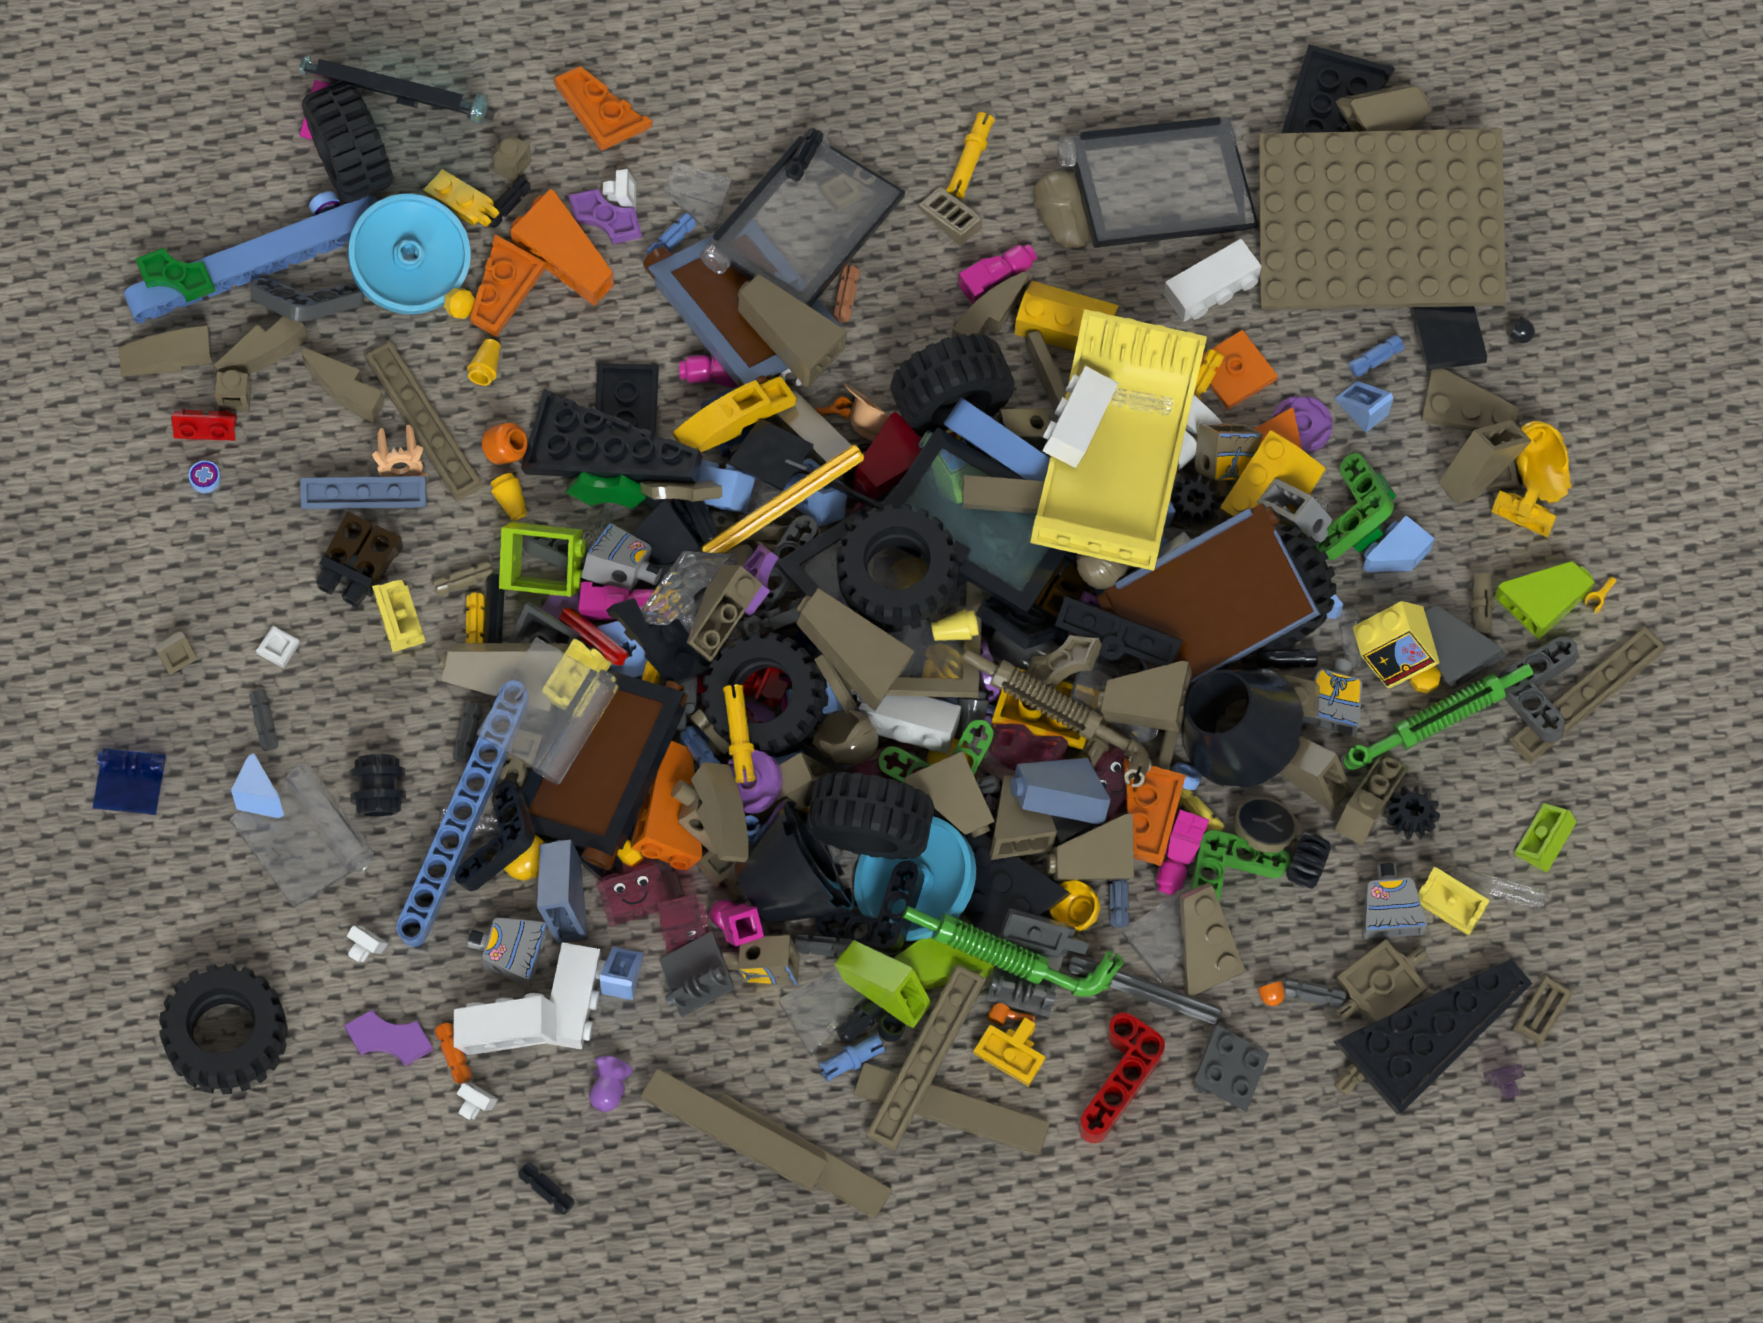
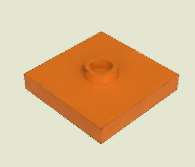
[1201,330,1278,411]

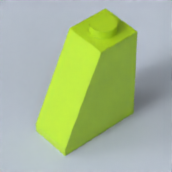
[1494,561,1595,640]
[893,918,994,990]
[835,940,932,1028]

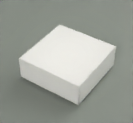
[256,626,300,668]

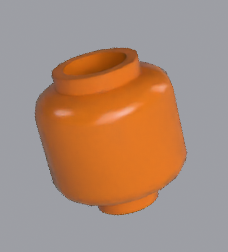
[482,422,528,465]

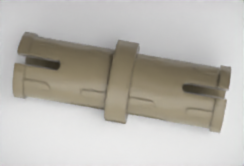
[1469,573,1494,638]

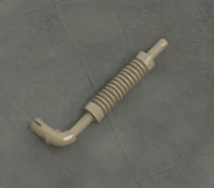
[961,648,1152,787]

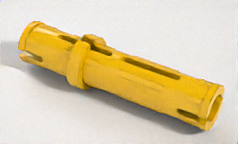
[946,112,995,199]
[723,684,756,783]

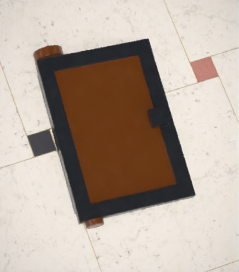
[510,670,688,870]

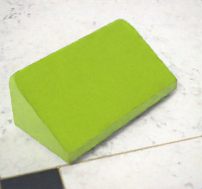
[1514,803,1577,872]

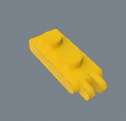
[423,169,499,227]

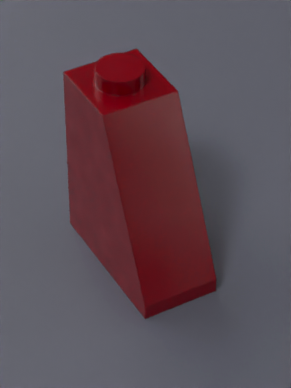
[853,411,932,500]

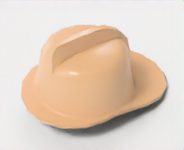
[843,383,890,441]

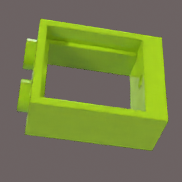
[499,522,586,597]

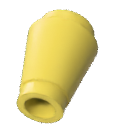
[931,609,980,641]

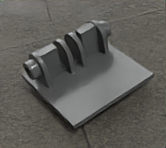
[659,931,735,1017]
[986,946,1063,1017]
[1193,1024,1269,1112]

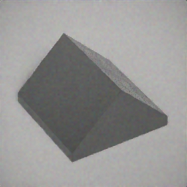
[508,602,581,645]

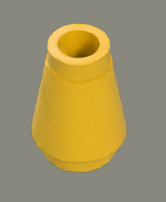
[467,339,501,386]
[490,473,528,521]

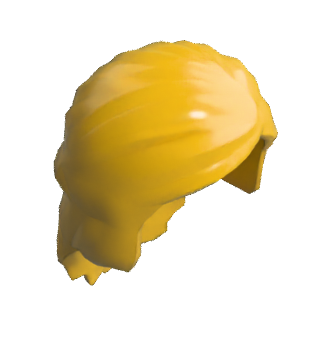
[1515,421,1572,504]

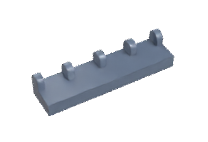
[300,476,427,509]

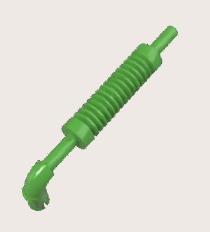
[1343,663,1533,770]
[902,906,1124,997]

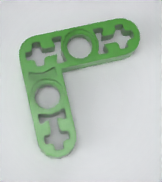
[1315,453,1394,561]
[878,720,993,784]
[1190,830,1291,902]

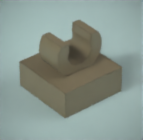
[154,631,197,675]

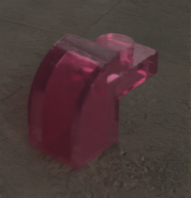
[988,724,1068,771]

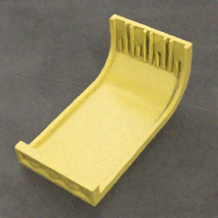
[1030,309,1207,571]

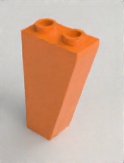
[510,189,614,306]
[631,741,702,871]

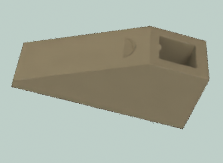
[687,564,763,661]
[1334,753,1409,846]

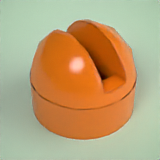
[1257,981,1285,1006]

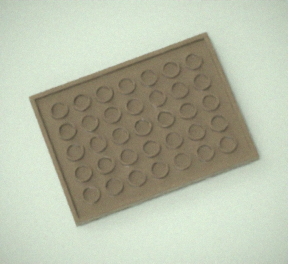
[1259,128,1506,310]

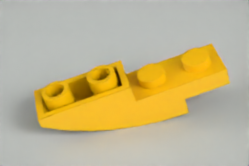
[672,376,797,453]

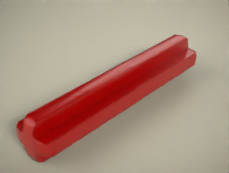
[559,608,628,666]

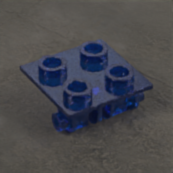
[92,748,166,815]

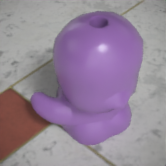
[589,1056,633,1112]

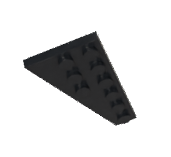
[1282,44,1395,133]
[521,389,703,483]
[933,809,1072,937]
[1333,959,1533,1114]

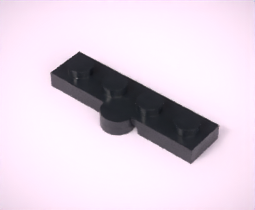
[1055,595,1184,667]

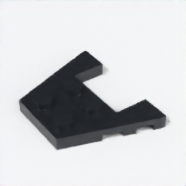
[606,574,724,684]

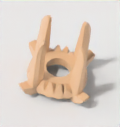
[372,425,427,477]

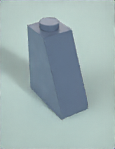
[1010,758,1111,824]
[537,839,588,943]

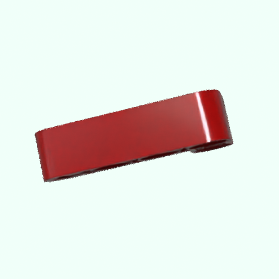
[1079,1012,1165,1143]

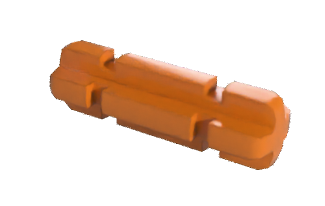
[435,1022,473,1084]

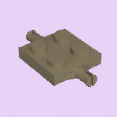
[1336,939,1428,1023]

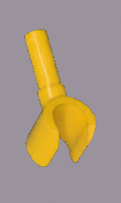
[1584,577,1617,613]

